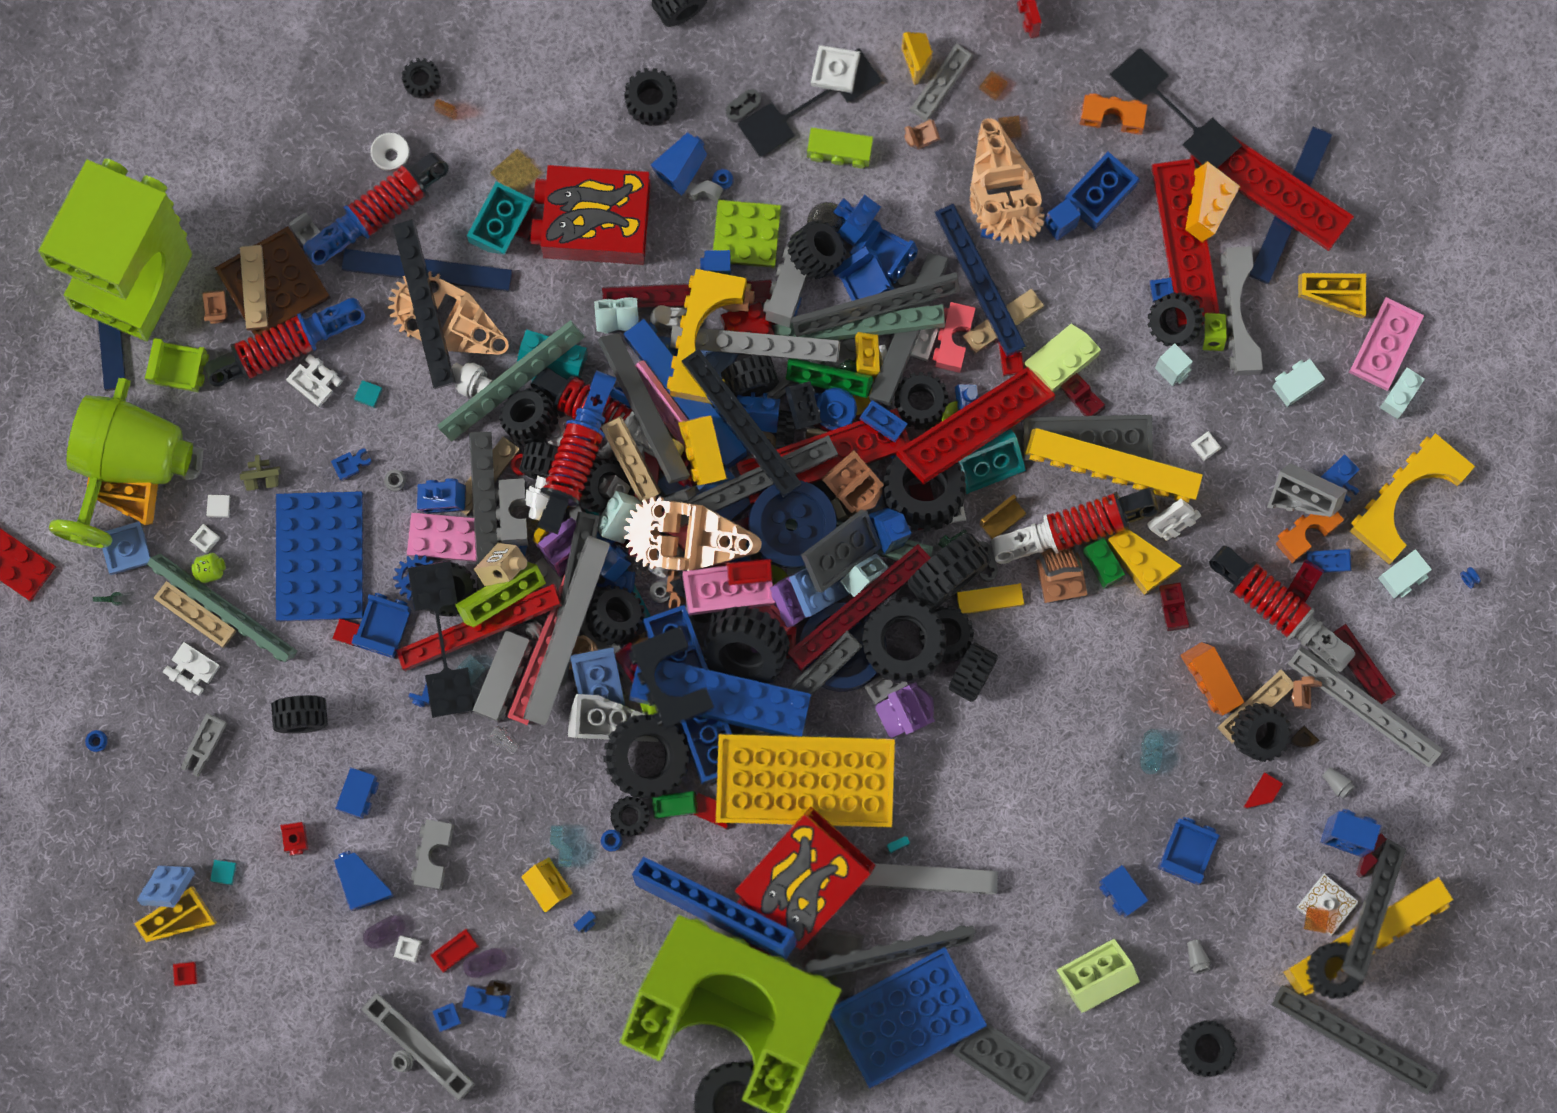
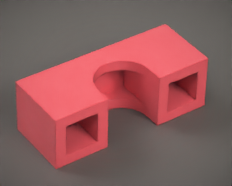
[933,302,975,373]

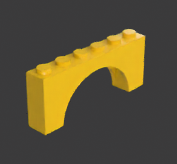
[667,269,747,404]
[1350,433,1475,565]

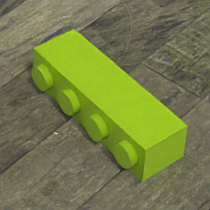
[455,562,546,627]

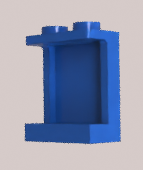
[850,219,918,284]
[833,246,894,301]
[351,593,412,659]
[1158,817,1220,885]

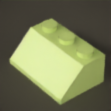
[1023,324,1101,393]
[1057,939,1140,1013]

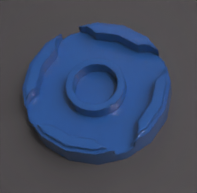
[816,387,857,430]

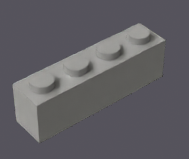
[763,246,816,328]
[473,630,533,723]

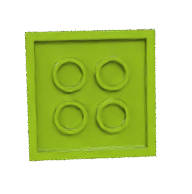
[713,200,781,268]

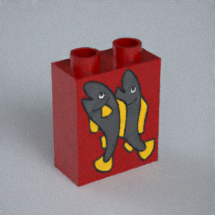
[531,165,651,265]
[735,806,876,951]

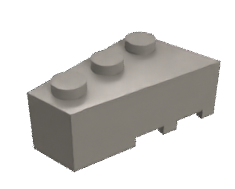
[1267,463,1347,517]

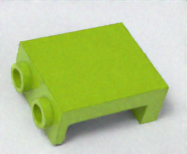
[145,338,209,392]

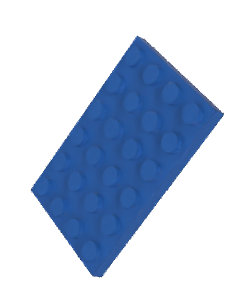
[276,491,363,622]
[831,947,987,1089]

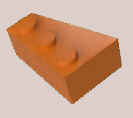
[1180,642,1245,716]

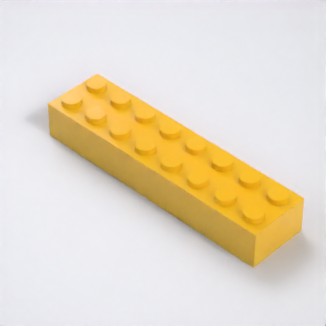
[1025,428,1203,503]
[1283,877,1453,996]

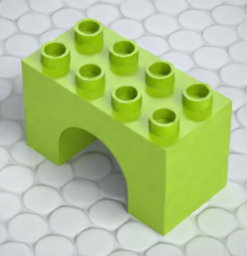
[38,158,193,342]
[620,914,842,1113]

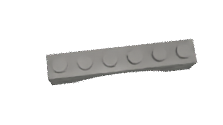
[1221,246,1263,376]
[361,993,476,1101]

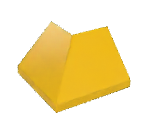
[901,32,933,85]

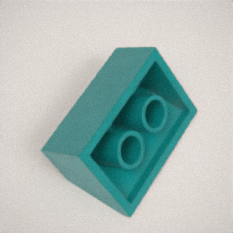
[467,181,534,255]
[517,329,588,380]
[959,428,1026,494]

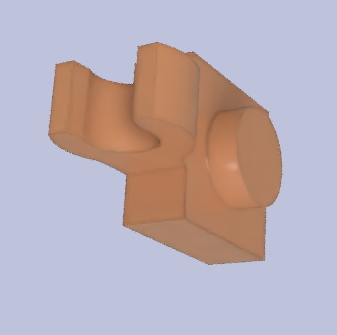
[666,570,686,609]

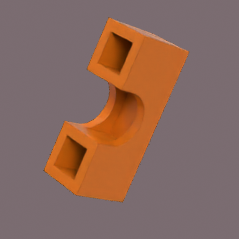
[1079,93,1147,135]
[1276,511,1344,564]

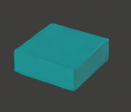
[354,380,383,408]
[886,836,910,854]
[210,860,237,885]

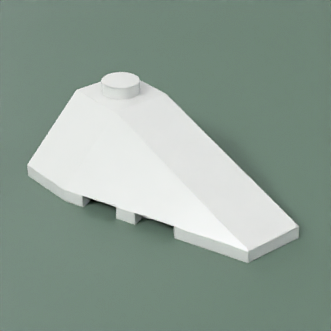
[568,694,659,742]

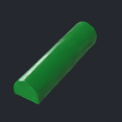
[786,358,873,398]

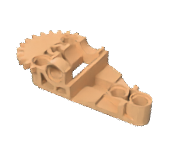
[970,118,1045,244]
[388,271,509,355]
[624,497,761,570]

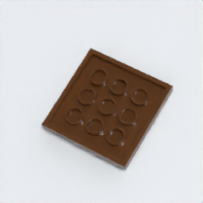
[214,226,330,337]

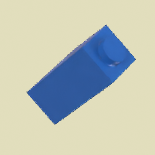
[650,132,707,196]
[869,507,912,554]
[334,851,394,911]

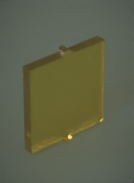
[490,149,541,192]

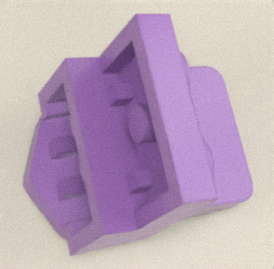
[534,517,576,577]
[770,571,810,628]
[875,682,935,738]

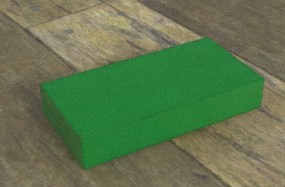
[652,791,698,819]

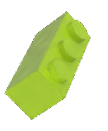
[807,127,873,168]

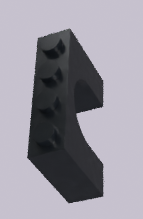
[628,626,714,730]

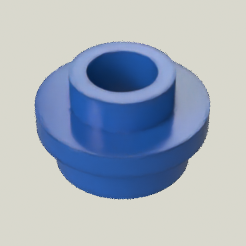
[712,169,733,190]
[85,730,108,752]
[601,830,623,852]

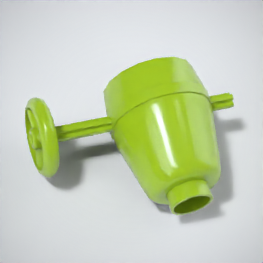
[49,378,193,548]

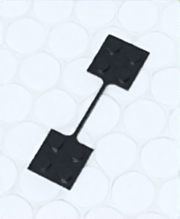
[737,48,882,158]
[1110,48,1242,168]
[407,561,474,718]

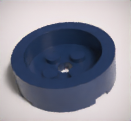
[748,481,836,568]
[800,603,887,692]

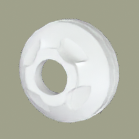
[371,133,409,171]

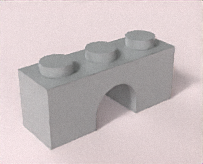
[495,478,529,547]
[411,819,454,891]

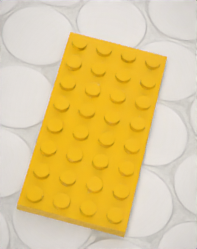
[716,734,895,827]

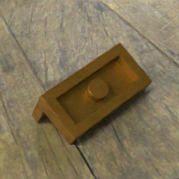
[979,494,1026,540]

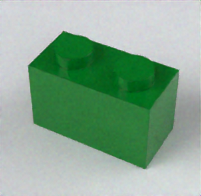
[1083,537,1125,589]

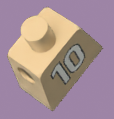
[474,543,527,586]

